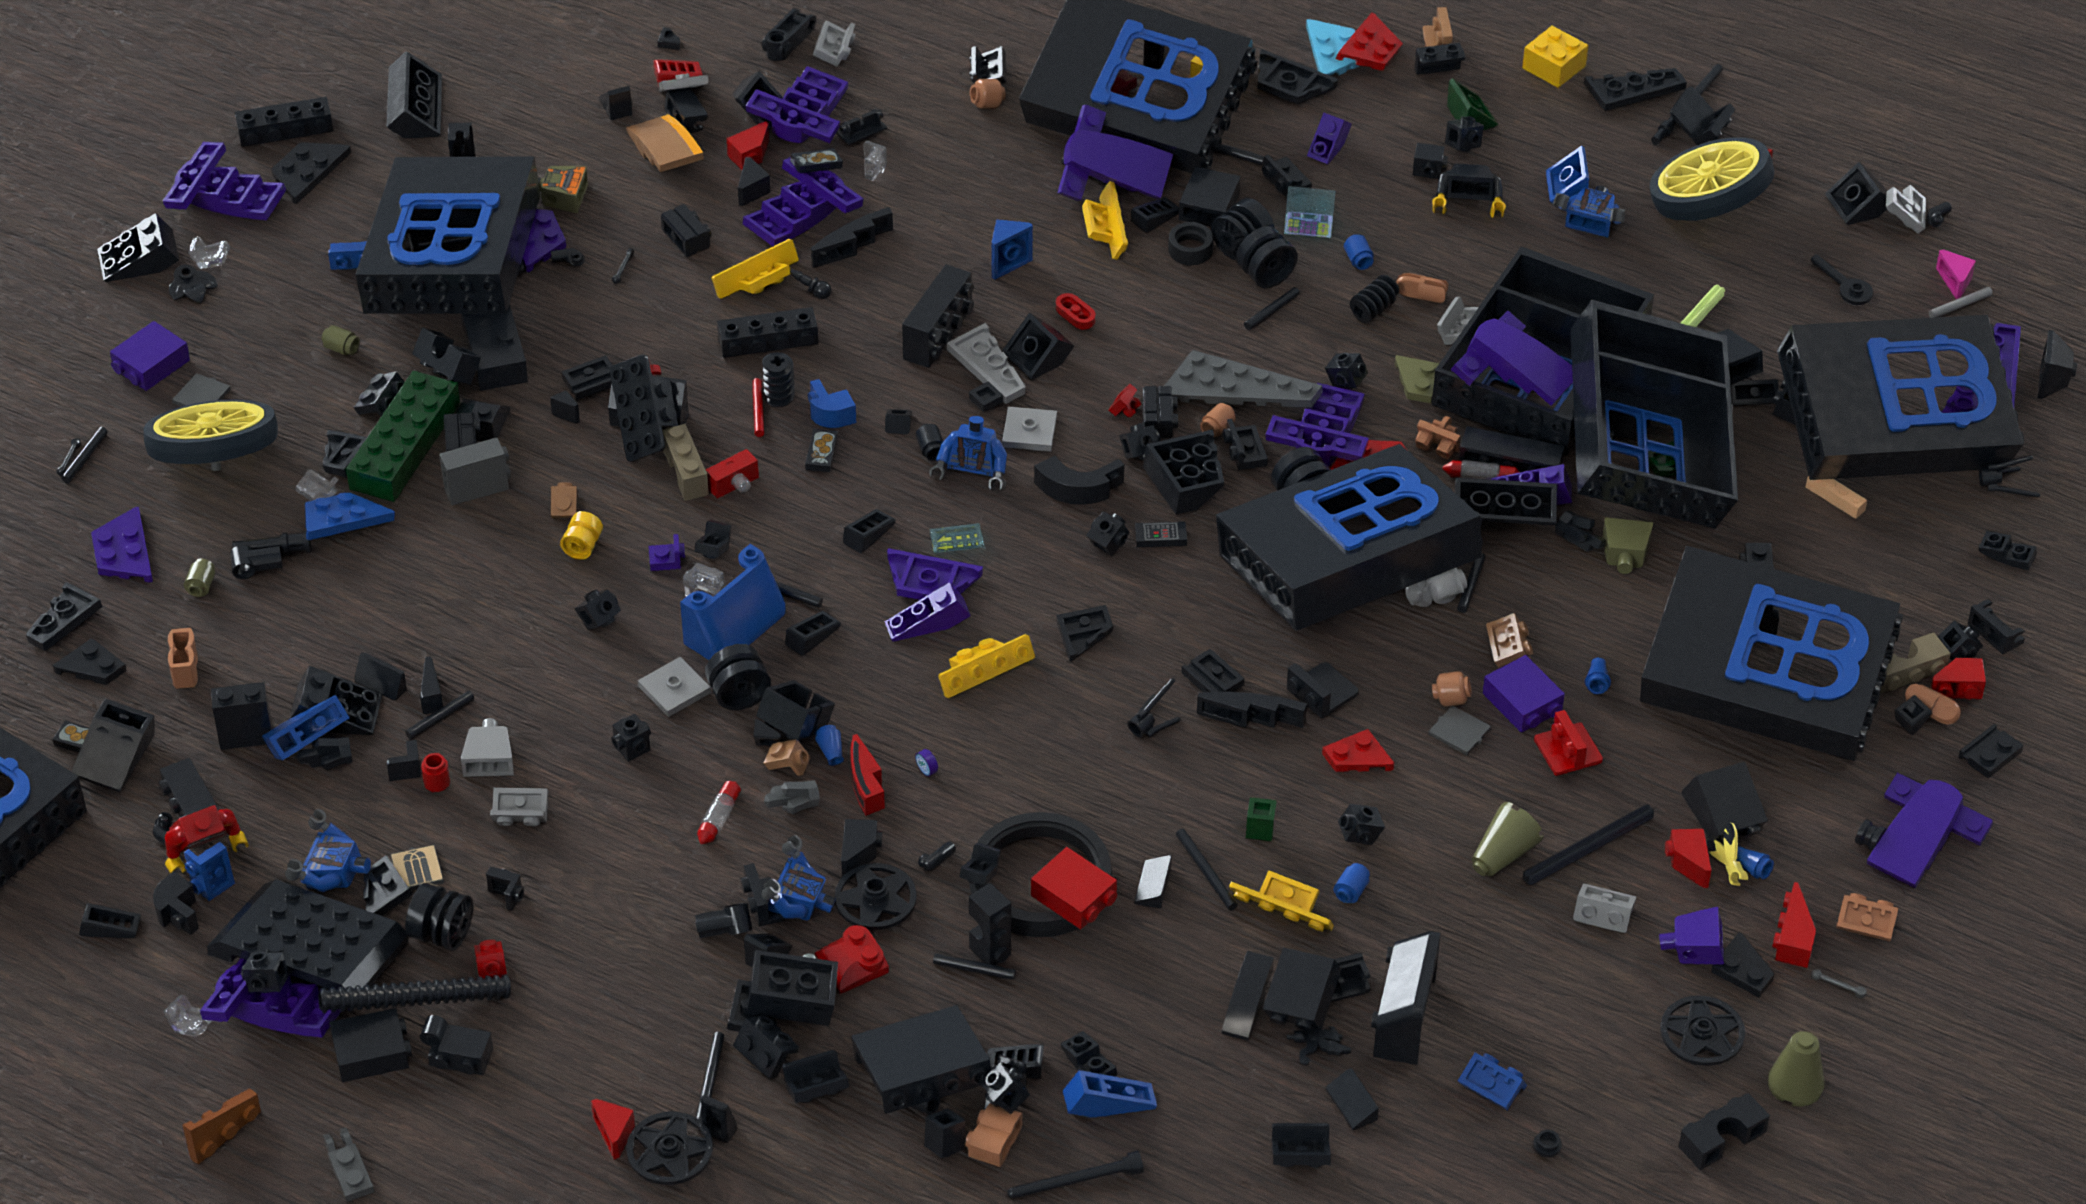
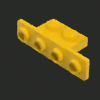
[1082,181,1128,260]
[712,239,799,299]
[938,634,1035,698]
[1229,870,1334,932]

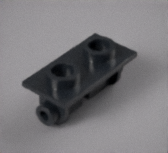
[836,109,887,145]

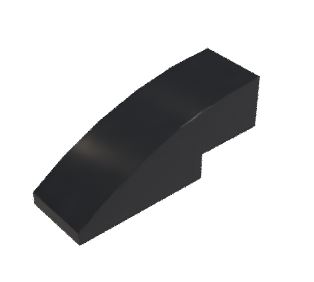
[1222,951,1274,1041]

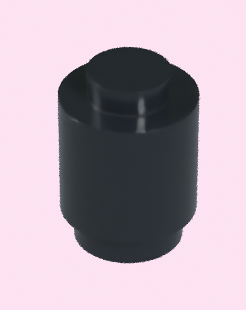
[915,424,944,461]

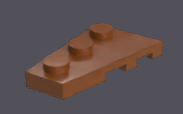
[183,1088,261,1165]

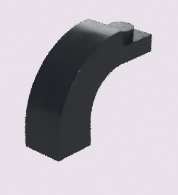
[1034,456,1125,505]

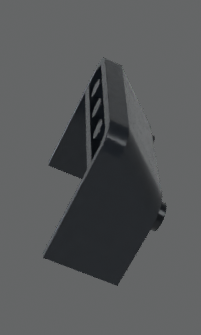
[1371,931,1441,1065]

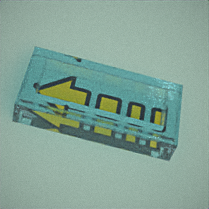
[929,523,984,553]

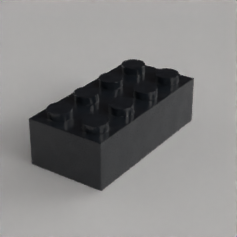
[902,264,974,368]

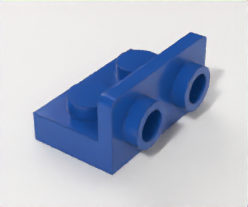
[328,241,367,270]
[184,842,235,901]
[1458,1052,1527,1111]

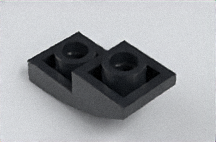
[1978,531,2037,570]
[1060,1031,1118,1077]

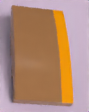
[626,114,704,172]

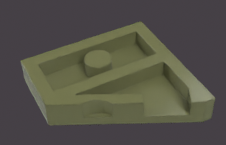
[1395,355,1440,404]

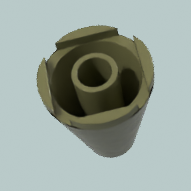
[1472,802,1544,876]
[1768,1031,1825,1107]

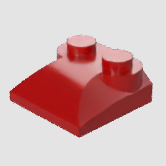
[814,925,889,994]

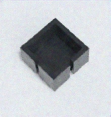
[756,680,835,740]

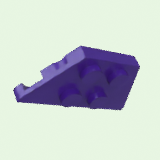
[522,209,566,272]
[91,507,153,582]
[887,548,983,600]

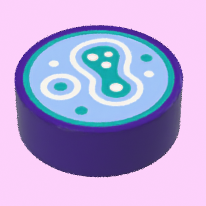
[915,749,938,777]

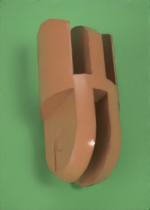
[1396,273,1449,303]
[1905,684,1961,725]

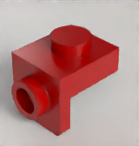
[474,940,507,979]

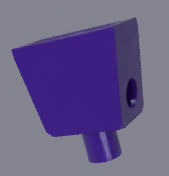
[1659,907,1724,964]

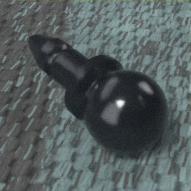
[790,269,832,299]

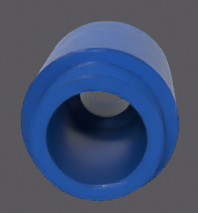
[1344,235,1374,270]
[1334,863,1370,903]

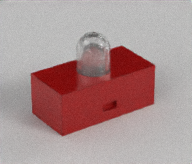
[705,449,759,499]

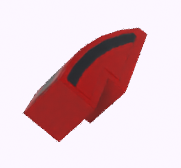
[850,734,885,816]

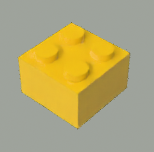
[1522,26,1588,88]

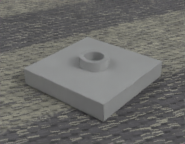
[658,73,709,92]
[1002,407,1057,452]
[638,657,711,717]

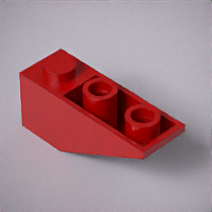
[1772,882,1816,968]

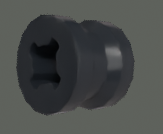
[1855,819,1887,851]

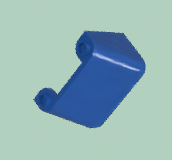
[680,544,786,660]

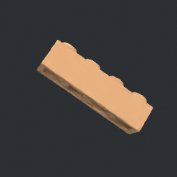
[1806,476,1867,519]

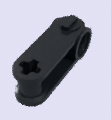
[761,8,816,61]

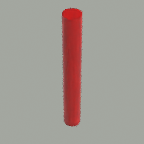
[752,378,764,437]

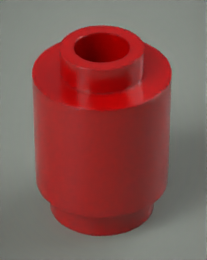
[421,753,450,792]

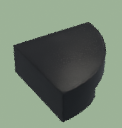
[657,27,681,50]

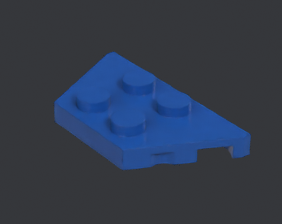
[305,492,395,540]

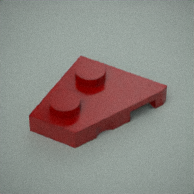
[1322,729,1394,772]

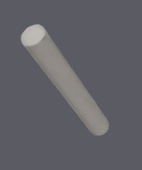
[1929,287,1993,318]

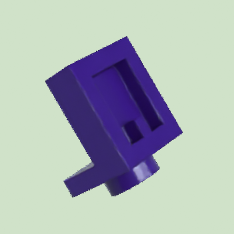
[649,534,685,571]

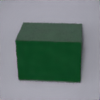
[1447,78,1498,130]

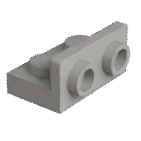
[1573,883,1636,933]

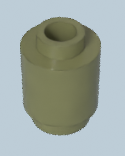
[321,325,360,355]
[184,558,215,597]

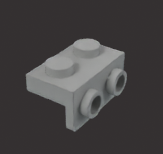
[813,21,856,67]
[1437,297,1478,345]
[490,788,548,826]

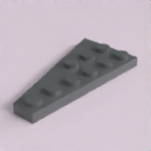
[1164,350,1323,408]

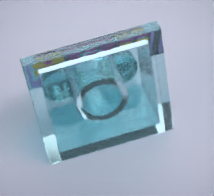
[1284,186,1336,238]

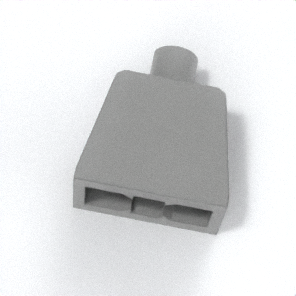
[461,718,514,777]

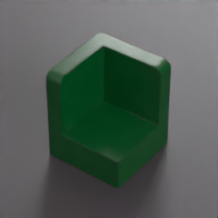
[1246,797,1277,841]

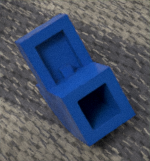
[808,379,856,428]

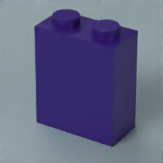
[110,321,190,391]
[1482,655,1565,733]

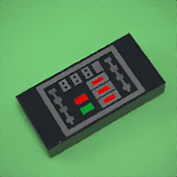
[1135,521,1187,548]

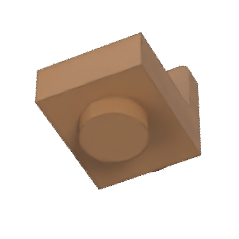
[551,482,578,518]
[764,739,810,776]

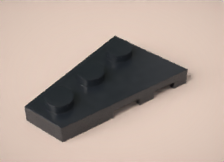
[26,582,103,651]

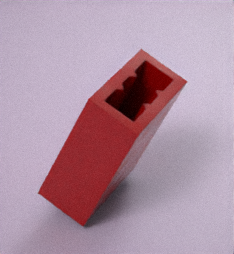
[1031,847,1117,929]

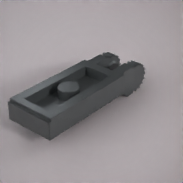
[323,1127,374,1202]

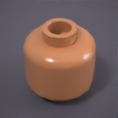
[970,79,1006,109]
[1432,671,1472,707]

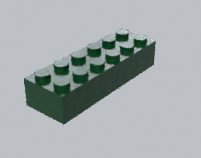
[346,370,460,502]

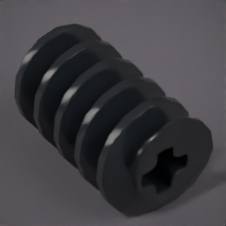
[1349,274,1399,324]
[762,352,795,407]

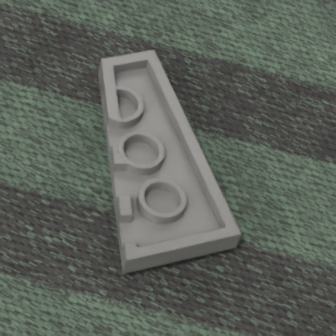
[947,323,1025,404]

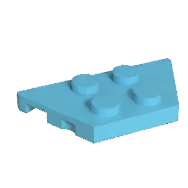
[1306,19,1360,75]

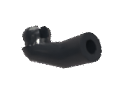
[1927,202,1952,227]

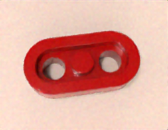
[1056,293,1096,330]

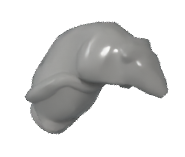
[1406,568,1467,607]

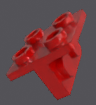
[1534,710,1603,776]

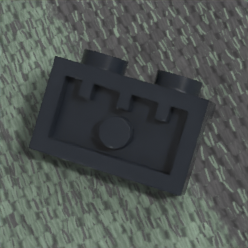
[1262,155,1312,199]

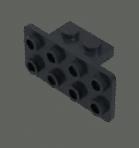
[610,354,678,462]

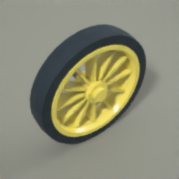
[1649,137,1774,221]
[143,400,278,471]

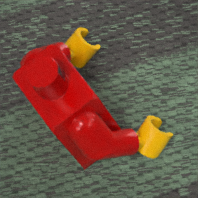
[165,805,249,874]

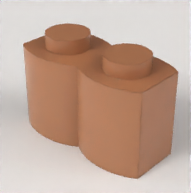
[168,628,198,689]
[965,1103,1022,1167]

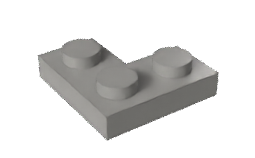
[1886,185,1926,233]

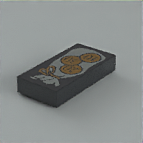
[790,148,843,173]
[805,429,838,472]
[52,720,89,753]

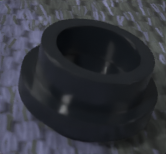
[1533,1130,1562,1157]

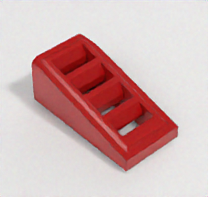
[653,60,703,87]

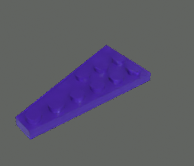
[1941,323,2021,413]

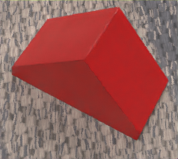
[591,1099,635,1160]

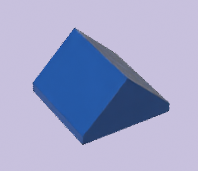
[1546,146,1589,204]
[991,219,1033,280]

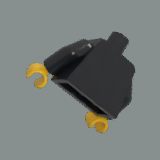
[1432,163,1506,217]

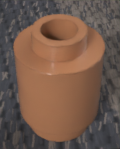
[1200,403,1236,437]

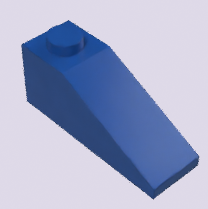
[262,695,350,761]
[1063,1070,1157,1118]

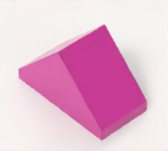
[1936,250,1976,299]

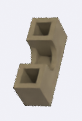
[662,424,709,501]
[1880,632,1951,694]

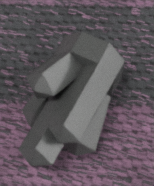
[764,780,820,814]

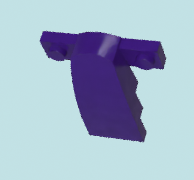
[746,66,848,143]
[1057,104,1173,201]
[163,142,286,220]
[743,158,864,246]
[1451,311,1573,406]
[1266,383,1369,466]
[1867,772,1993,888]
[200,958,341,1038]

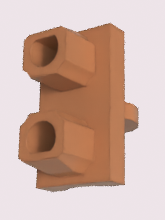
[1415,416,1461,460]

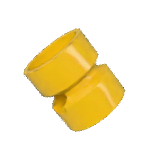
[560,511,603,560]

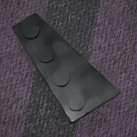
[1584,68,1687,111]

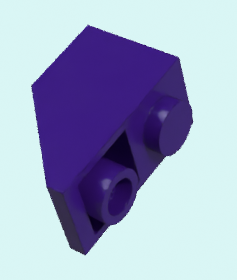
[1307,112,1352,164]

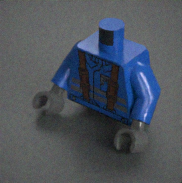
[1553,186,1626,238]
[929,416,1007,490]
[285,809,371,892]
[762,835,836,921]

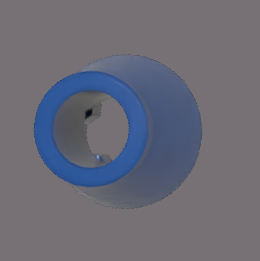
[1585,657,1611,694]
[815,725,844,766]
[1736,846,1774,879]

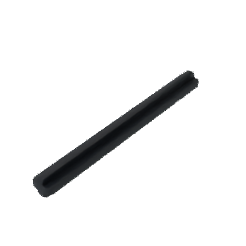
[1522,804,1654,885]

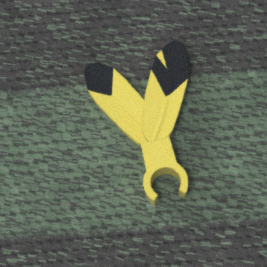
[1706,822,1748,886]

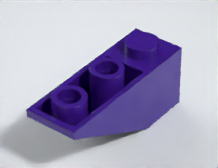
[1491,464,1572,505]
[884,582,971,642]

